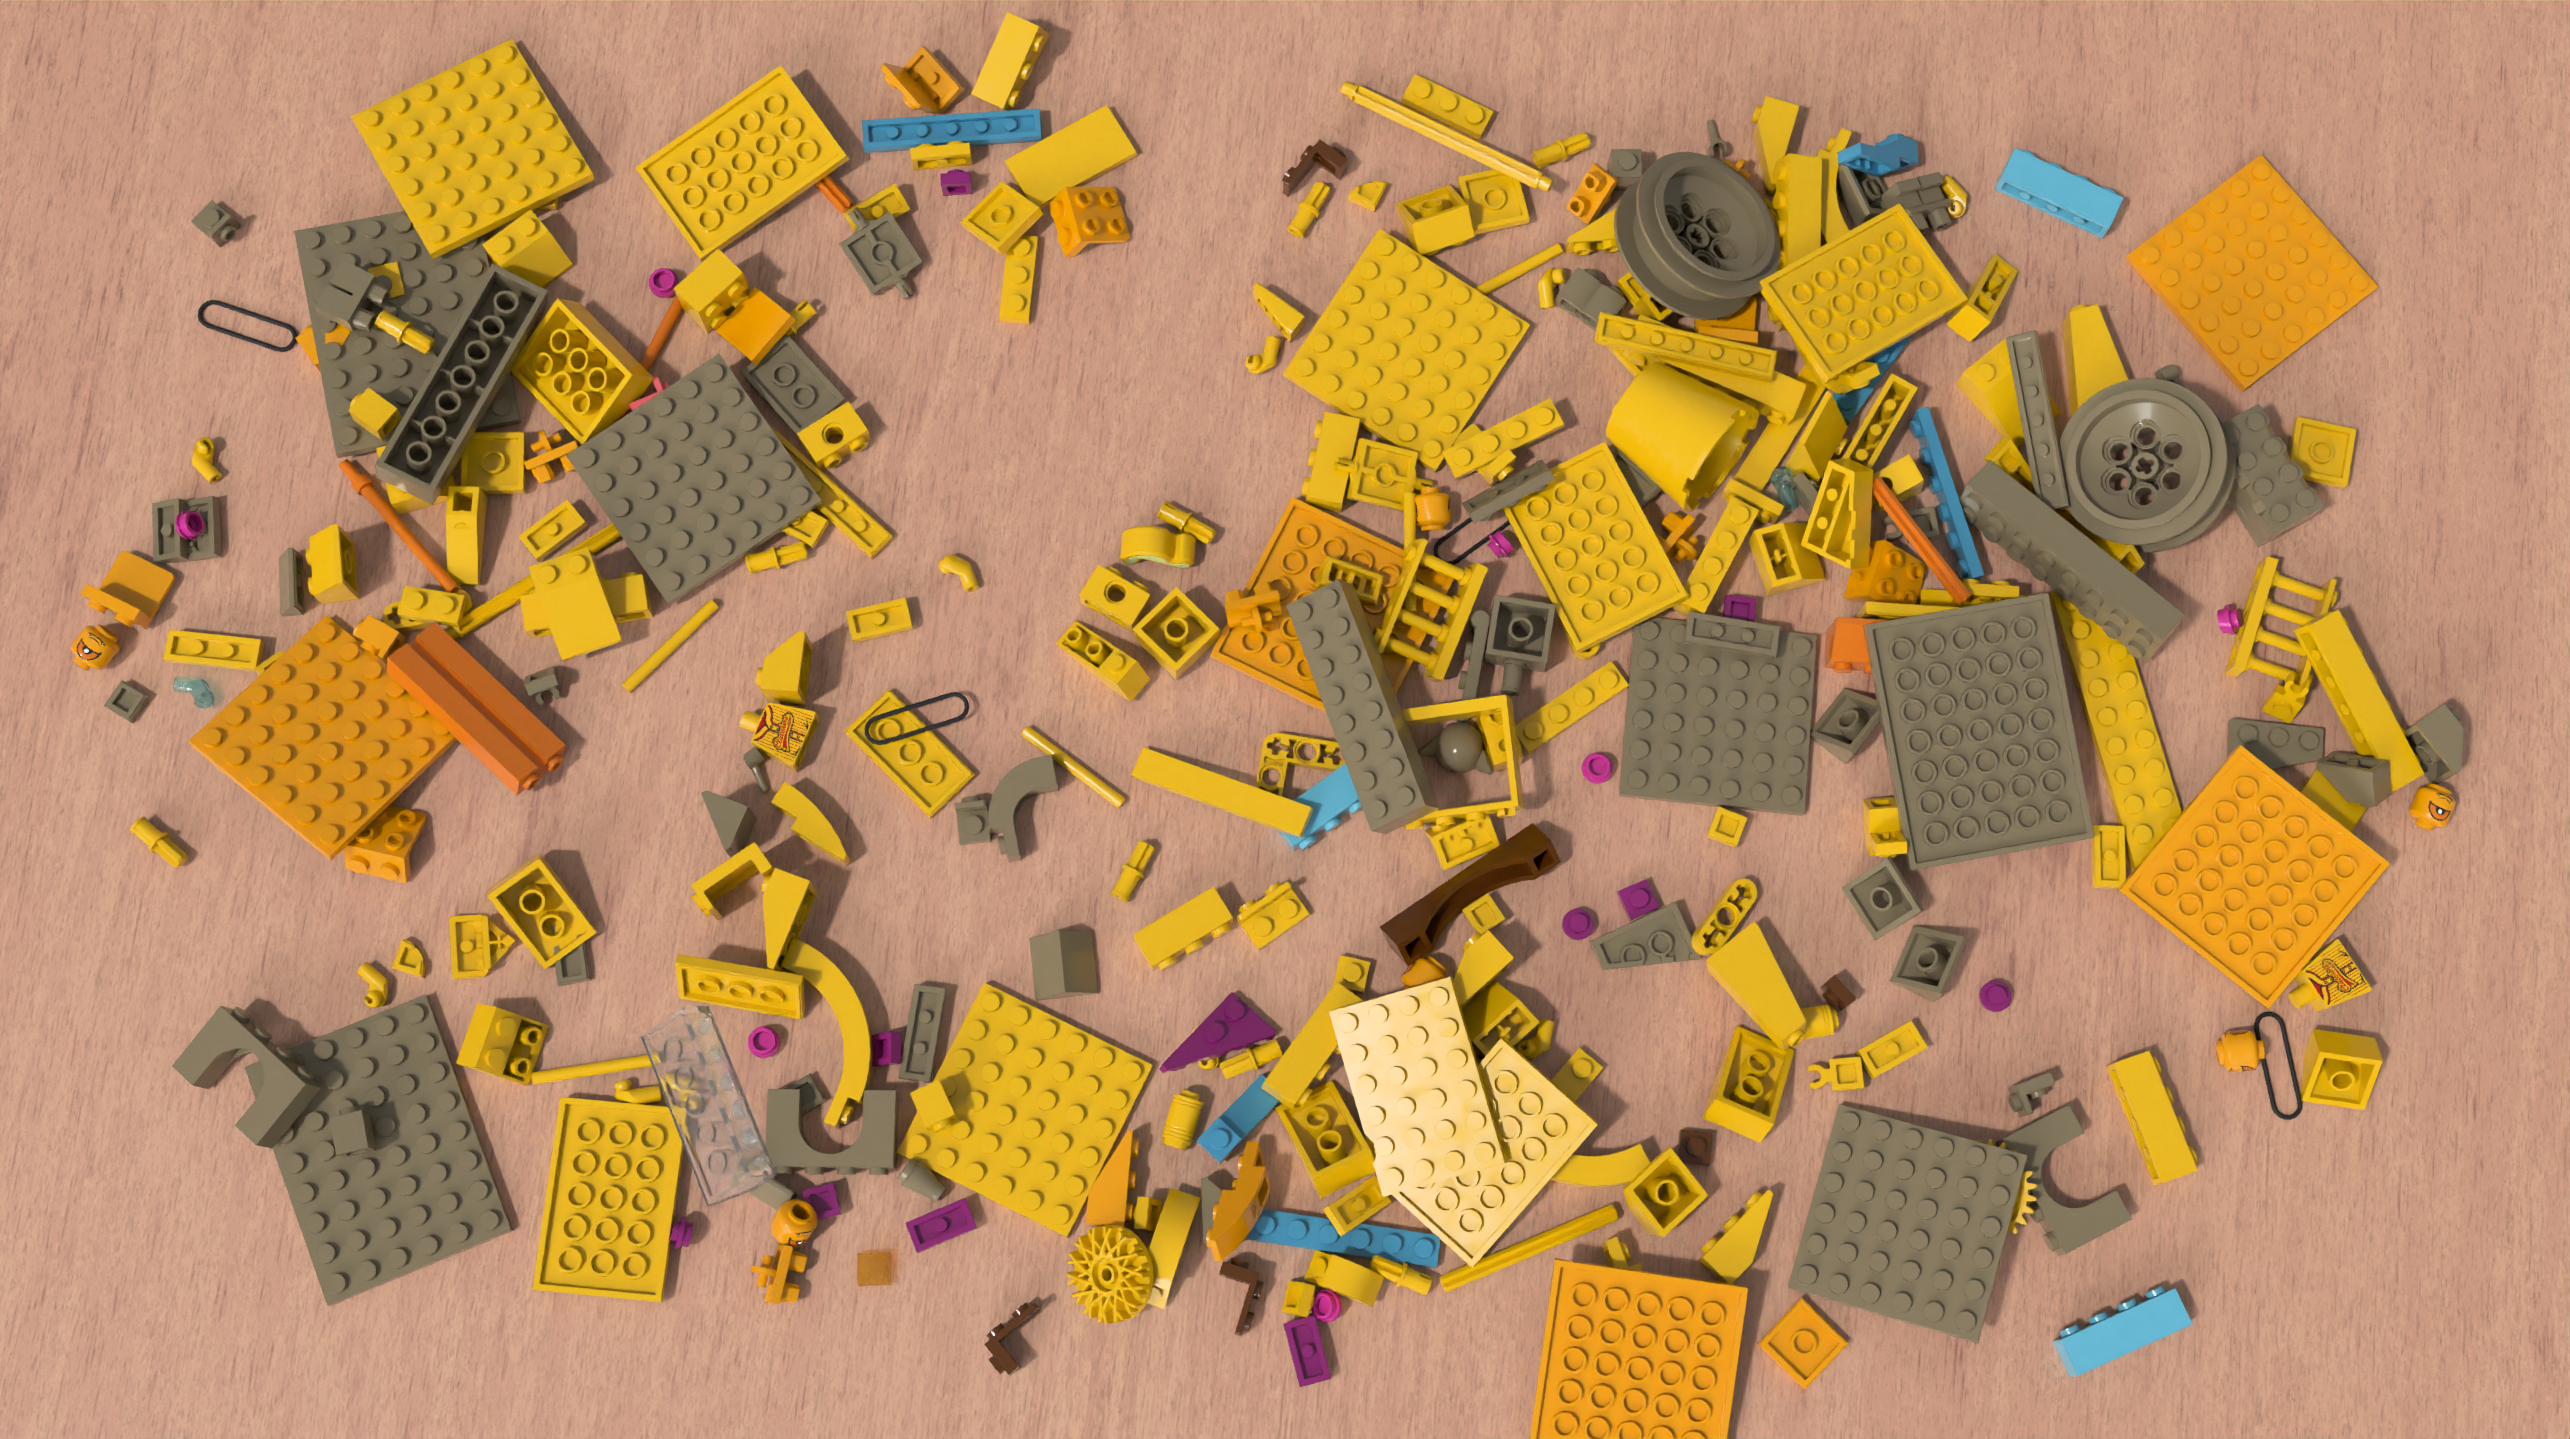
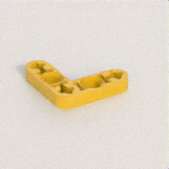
[1255,733,1345,796]

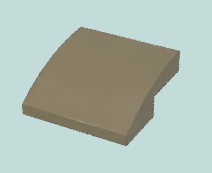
[152,496,222,563]

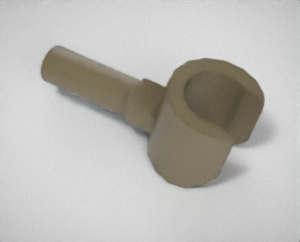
[1707,120,1727,158]
[2155,365,2186,388]
[744,747,769,792]

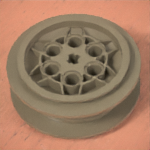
[1614,152,1780,320]
[2059,378,2236,553]

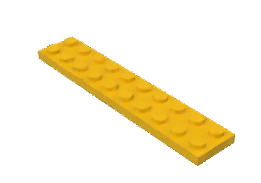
[2049,591,2182,871]

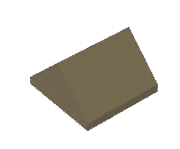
[1836,165,1888,228]
[1810,688,1880,764]
[701,790,757,857]
[1841,856,1924,940]
[1890,925,1967,1002]
[1029,930,1098,1001]

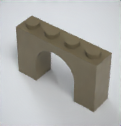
[172,1006,321,1149]
[765,1089,899,1175]
[1996,1105,2132,1256]

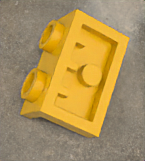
[1424,815,1500,870]
[1237,881,1310,951]

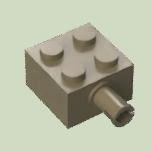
[1483,595,1556,696]

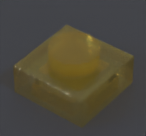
[857,1252,891,1287]

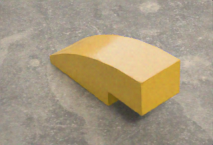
[771,781,850,866]

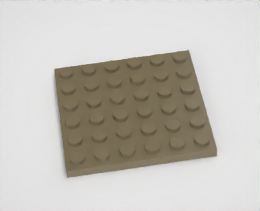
[566,354,823,606]
[1619,617,1817,816]
[1788,1104,2028,1344]

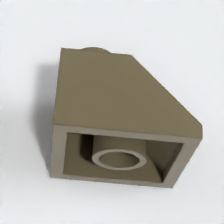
[2404,704,2464,785]

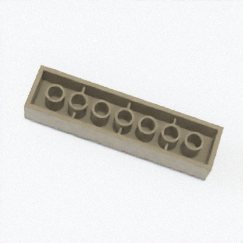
[375,263,548,505]
[1959,460,2185,663]
[1286,579,1440,834]

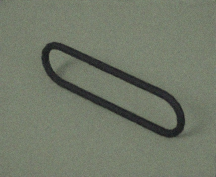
[198,300,297,352]
[1433,517,1510,565]
[864,692,969,745]
[2254,1012,2302,1120]

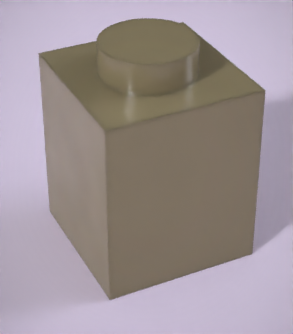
[1607,149,1642,191]
[330,1106,376,1158]

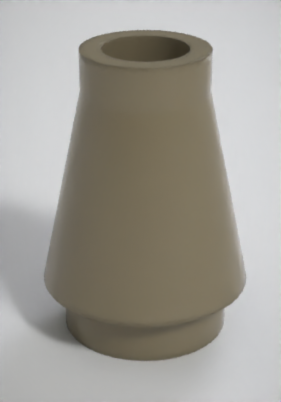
[897,1158,946,1202]

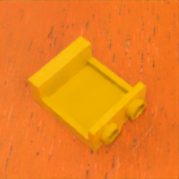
[691,842,774,921]

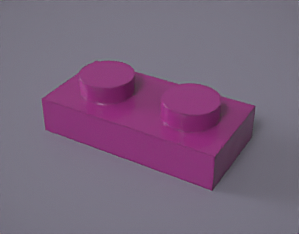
[905,1198,978,1253]
[1283,1315,1331,1387]

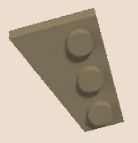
[2227,718,2324,770]
[1589,902,1701,970]

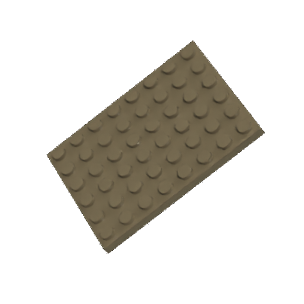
[294,211,521,458]
[1863,593,2094,871]
[245,994,514,1306]

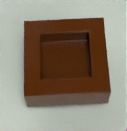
[1820,975,1856,1011]
[1677,1130,1712,1166]

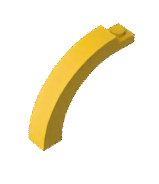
[1816,127,1852,247]
[1984,437,2145,574]
[781,938,873,1130]
[1550,1144,1650,1188]

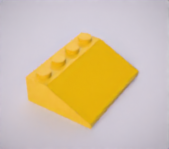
[510,298,654,445]

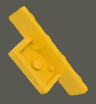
[1920,579,2031,608]

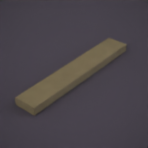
[2006,330,2070,511]

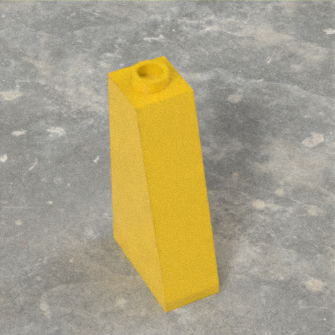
[2062,304,2128,417]
[1706,921,1807,1051]

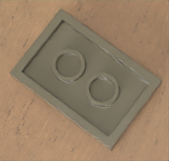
[741,334,847,438]

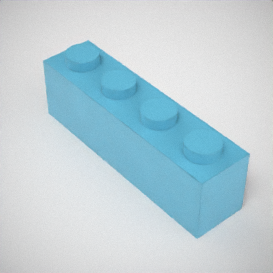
[1994,148,2124,238]
[1277,763,1362,852]
[2053,1286,2193,1377]

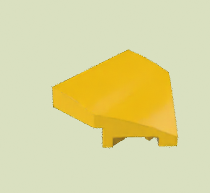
[449,914,515,980]

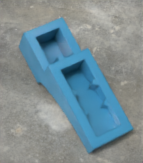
[1837,133,1919,177]
[1197,1074,1280,1164]

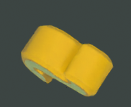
[1120,526,1196,568]

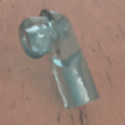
[1770,466,1799,511]
[173,676,215,709]

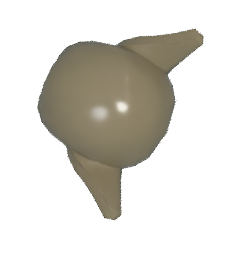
[1418,722,1494,775]

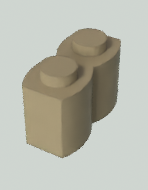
[1555,267,1626,331]

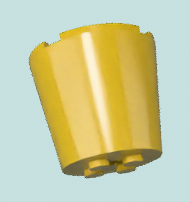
[1606,362,1759,512]

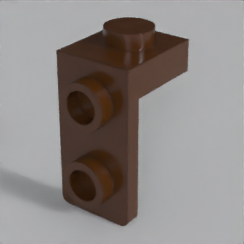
[1282,139,1348,197]
[1219,1258,1264,1337]
[984,1302,1040,1376]

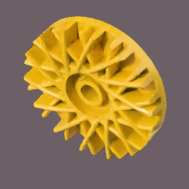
[1066,1225,1154,1324]

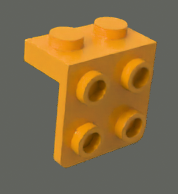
[880,46,964,115]
[1049,187,1130,257]
[1694,296,1759,346]
[1843,540,1927,605]
[80,551,175,629]
[344,805,426,883]

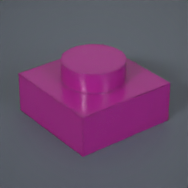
[940,169,973,196]
[1723,594,1756,622]
[1617,879,1659,921]
[872,1031,902,1067]
[802,1183,842,1221]

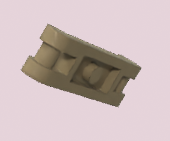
[1456,610,1490,722]

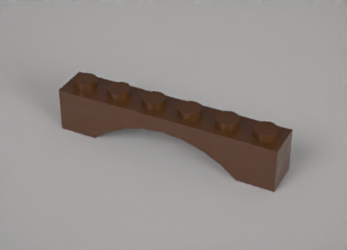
[1380,823,1561,966]

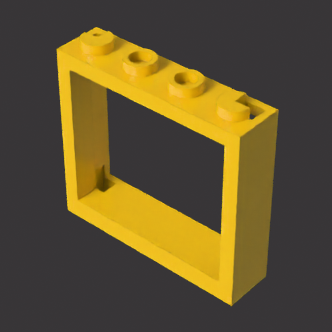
[1402,695,1524,830]

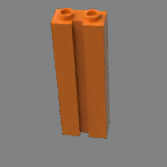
[386,622,566,796]

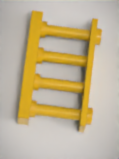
[1372,538,1488,682]
[2224,556,2338,685]

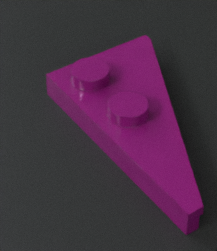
[1159,992,1277,1073]

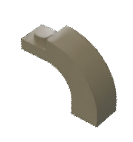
[988,755,1059,862]

